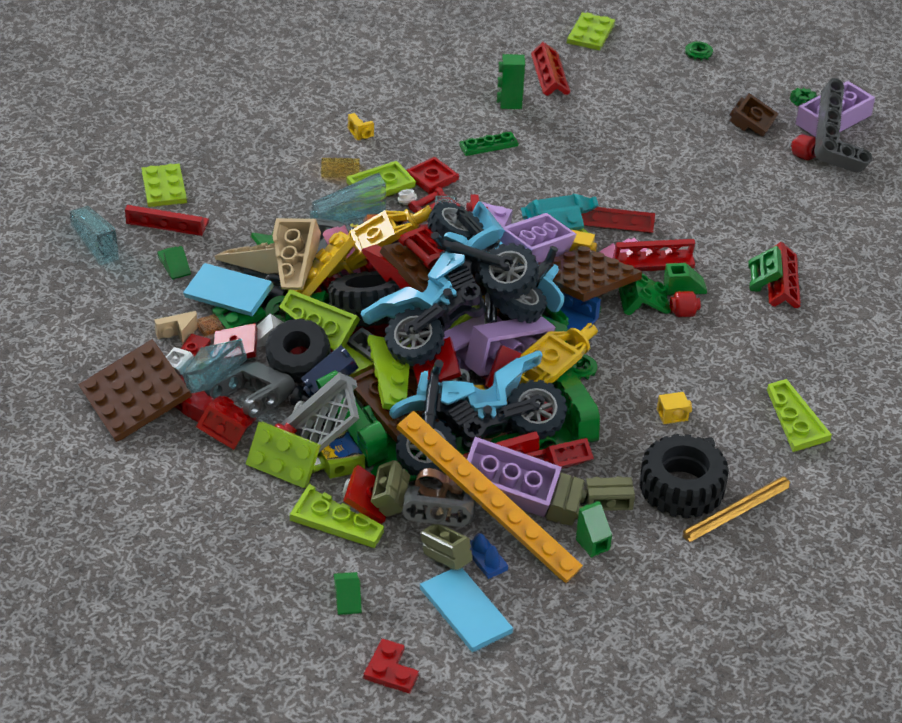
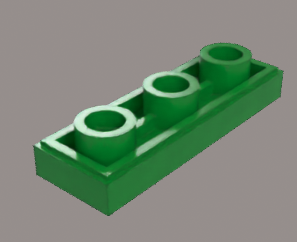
[459,132,518,156]

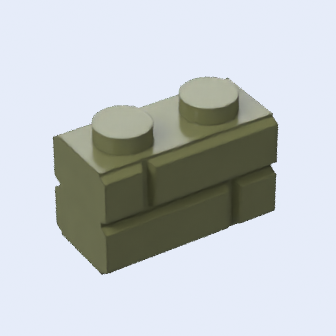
[371,460,410,516]
[546,472,587,526]
[585,476,635,511]
[421,524,473,570]

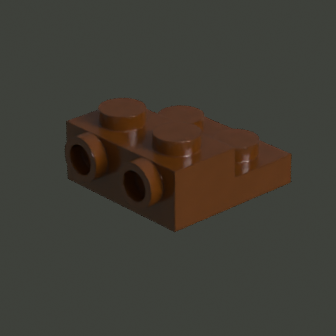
[729,93,779,137]

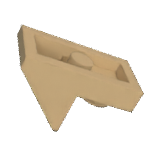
[154,311,198,345]

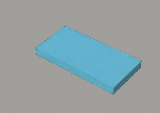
[183,263,274,317]
[420,568,513,652]

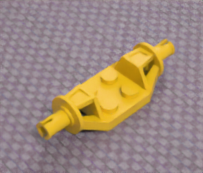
[328,205,432,278]
[507,323,598,403]

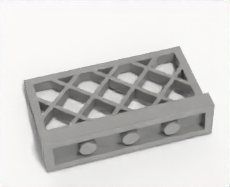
[281,372,359,453]

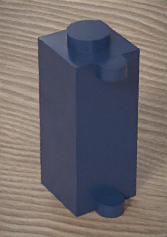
[301,345,359,397]

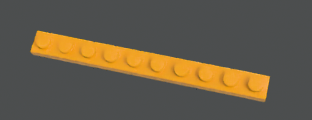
[397,411,583,583]

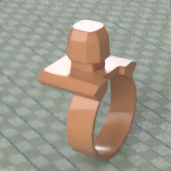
[415,468,463,498]

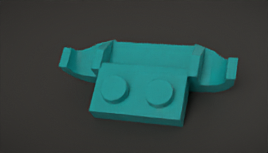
[521,194,598,230]

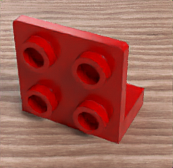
[196,396,256,450]

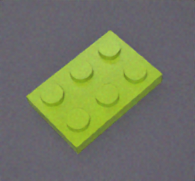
[567,12,615,51]
[347,161,416,204]
[141,164,187,207]
[246,422,321,488]

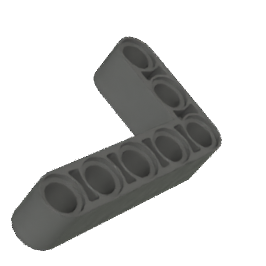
[814,78,873,172]

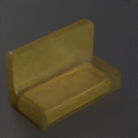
[321,158,360,178]

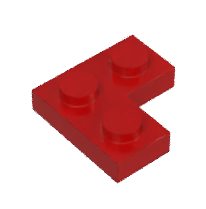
[363,638,419,694]

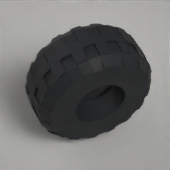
[265,319,331,383]

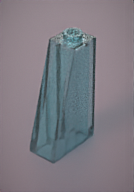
[310,173,386,223]
[70,206,119,266]
[183,339,248,394]

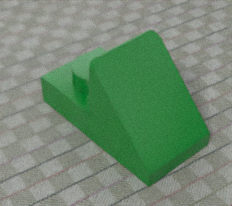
[157,246,191,280]
[334,572,362,615]

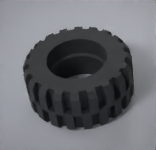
[328,271,401,327]
[639,434,729,518]

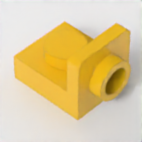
[348,113,374,140]

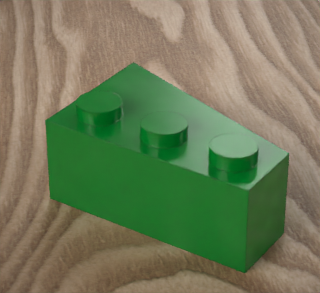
[496,54,525,109]

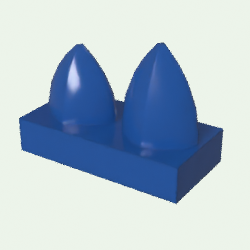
[470,533,508,579]

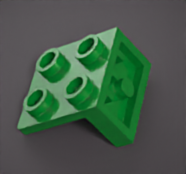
[619,274,671,315]

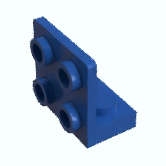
[547,292,601,330]

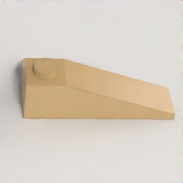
[273,218,321,290]
[215,242,279,275]

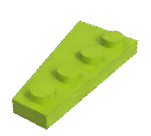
[279,289,360,351]
[367,335,411,410]
[767,379,832,452]
[290,484,384,548]

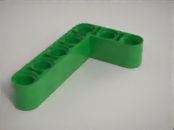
[316,370,388,468]

